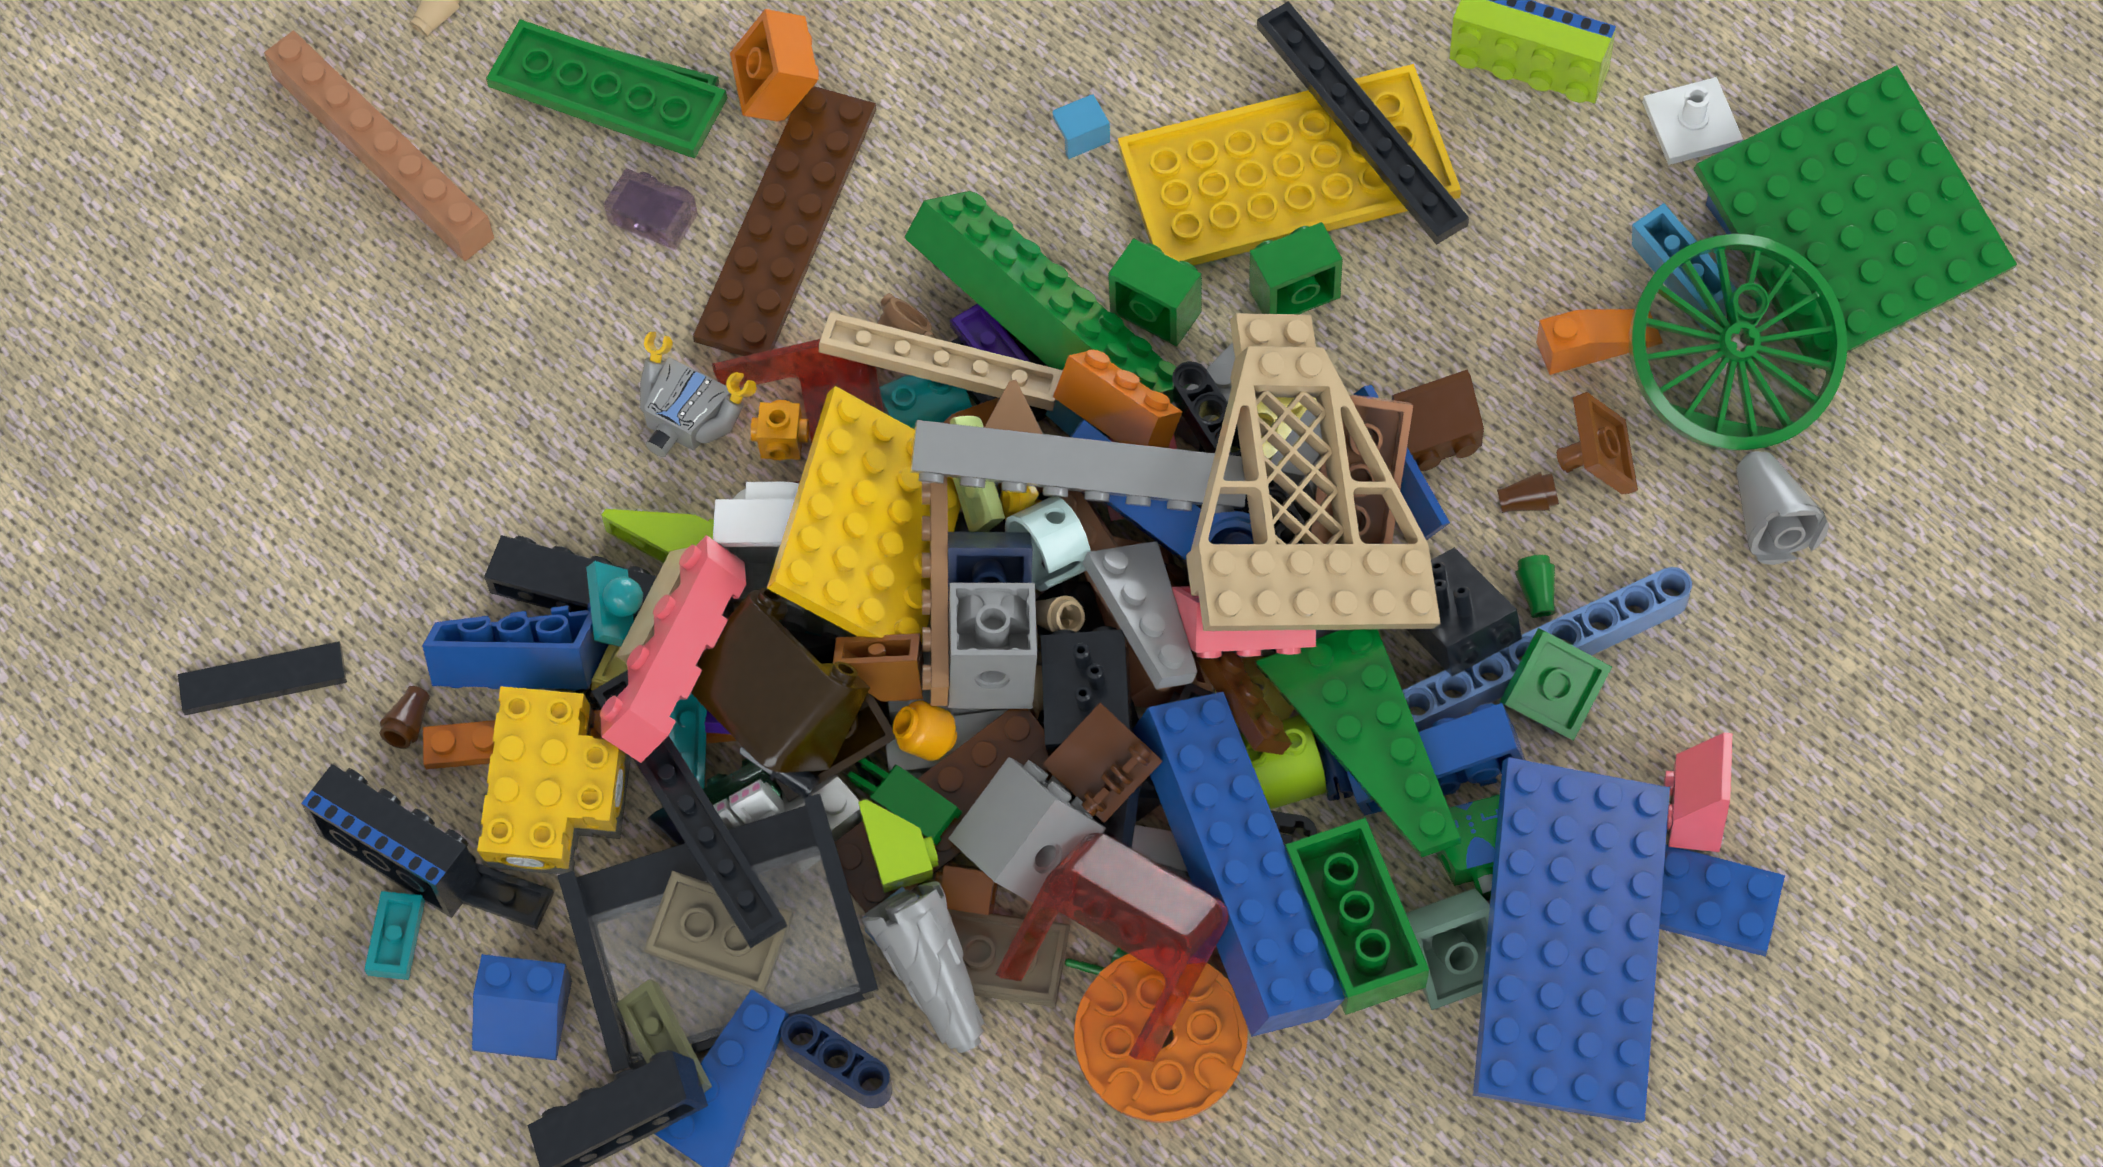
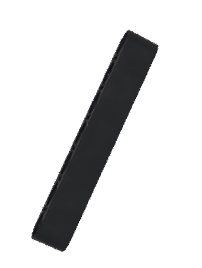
[1172,361,1312,544]

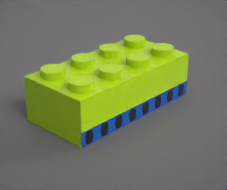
[1449,0,1616,104]

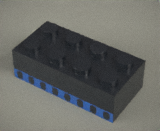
[301,764,481,918]

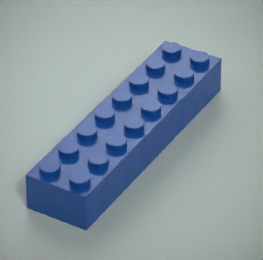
[1132,692,1345,1037]

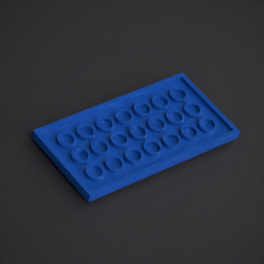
[1473,757,1670,1123]

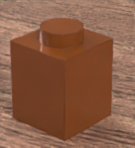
[935,863,998,915]

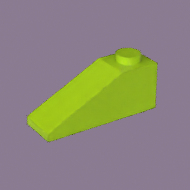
[601,509,714,563]

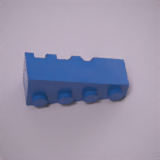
[422,603,609,691]

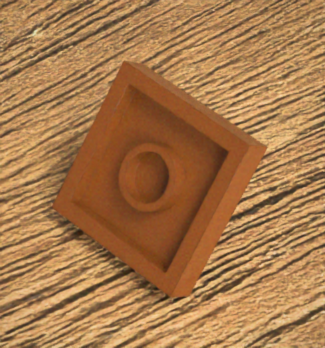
[1556,392,1638,494]

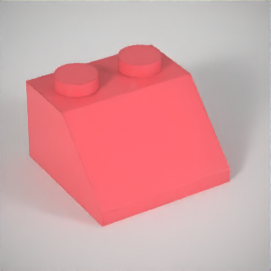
[1664,733,1733,852]

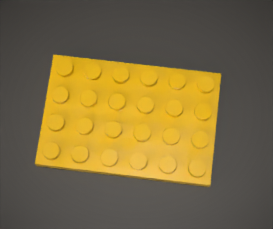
[767,386,961,644]

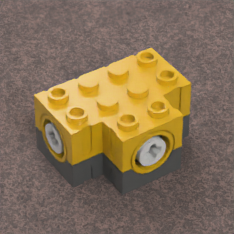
[477,686,631,874]

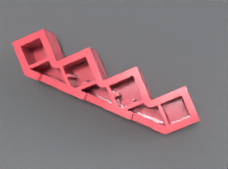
[600,535,746,763]

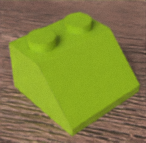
[858,799,939,893]

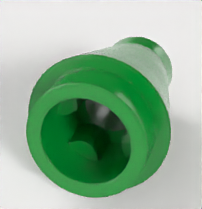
[1515,555,1556,618]

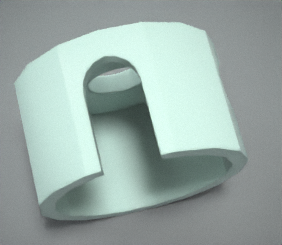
[1005,496,1091,591]

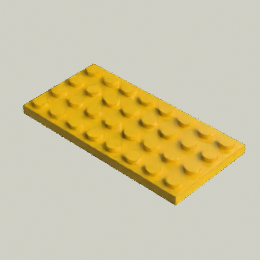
[1118,64,1461,266]

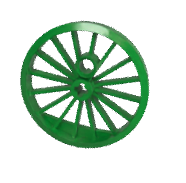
[1629,234,1847,451]

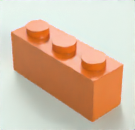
[1053,350,1183,448]

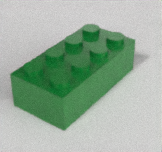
[1285,817,1429,1015]

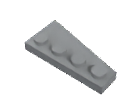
[1083,541,1197,689]

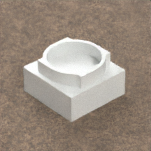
[713,482,799,602]

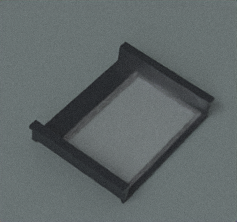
[557,793,879,1073]

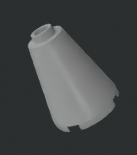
[1736,451,1829,565]

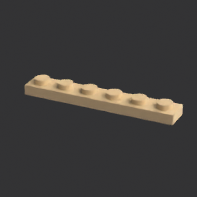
[819,312,1063,411]

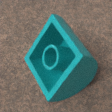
[872,375,972,430]

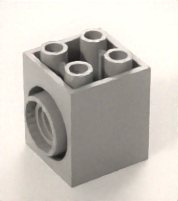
[948,583,1037,709]
[948,757,1106,910]

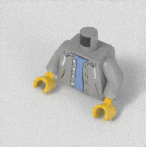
[640,332,757,457]

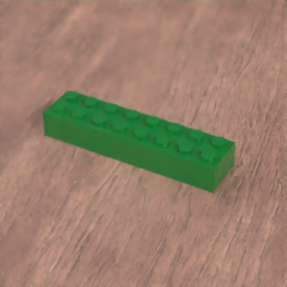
[904,191,1190,404]

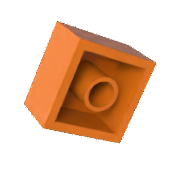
[730,9,819,122]

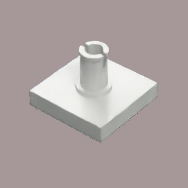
[1642,77,1743,165]

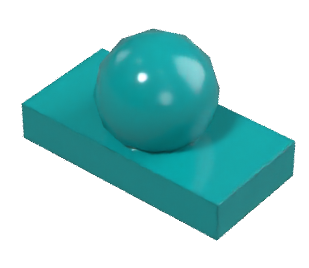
[586,561,643,647]

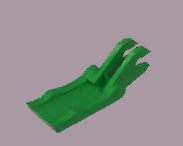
[847,758,963,846]

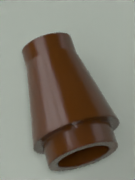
[1497,471,1559,513]
[379,686,430,749]

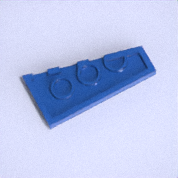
[654,989,789,1167]

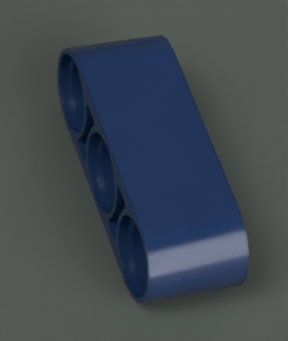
[781,1014,892,1108]

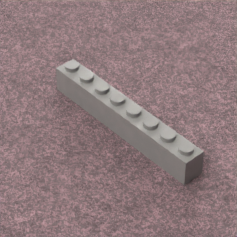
[910,420,1246,514]

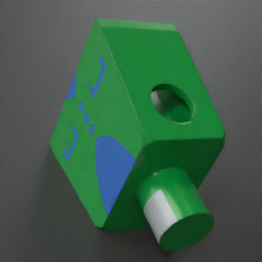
[1436,794,1500,901]

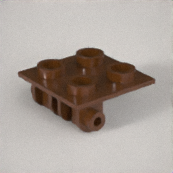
[1042,702,1162,823]

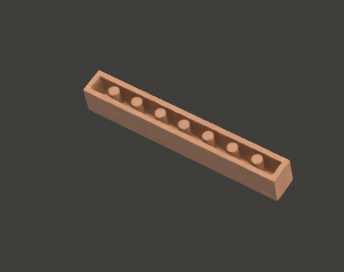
[264,30,495,261]

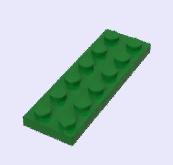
[486,19,728,159]

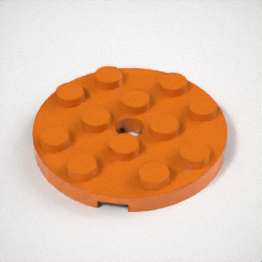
[1074,948,1248,1123]

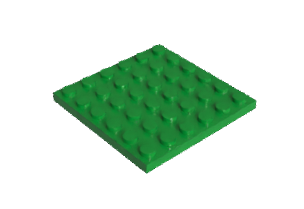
[1694,65,2017,370]

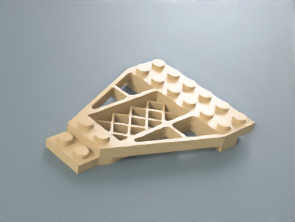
[1186,313,1441,631]

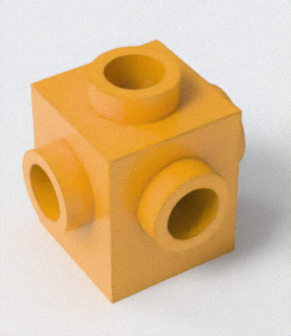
[750,400,809,461]

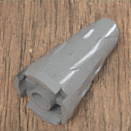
[861,881,984,1053]

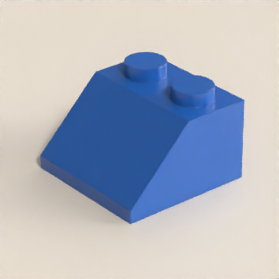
[472,954,572,1061]

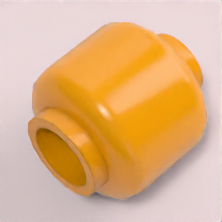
[893,700,957,761]

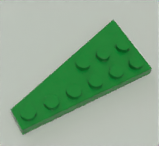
[1255,629,1461,858]

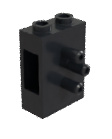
[1406,547,1522,677]
[1041,626,1133,757]

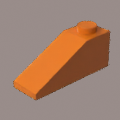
[1536,309,1663,375]

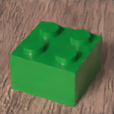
[1249,222,1343,315]
[1108,238,1202,347]

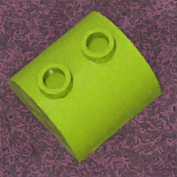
[1240,715,1326,810]

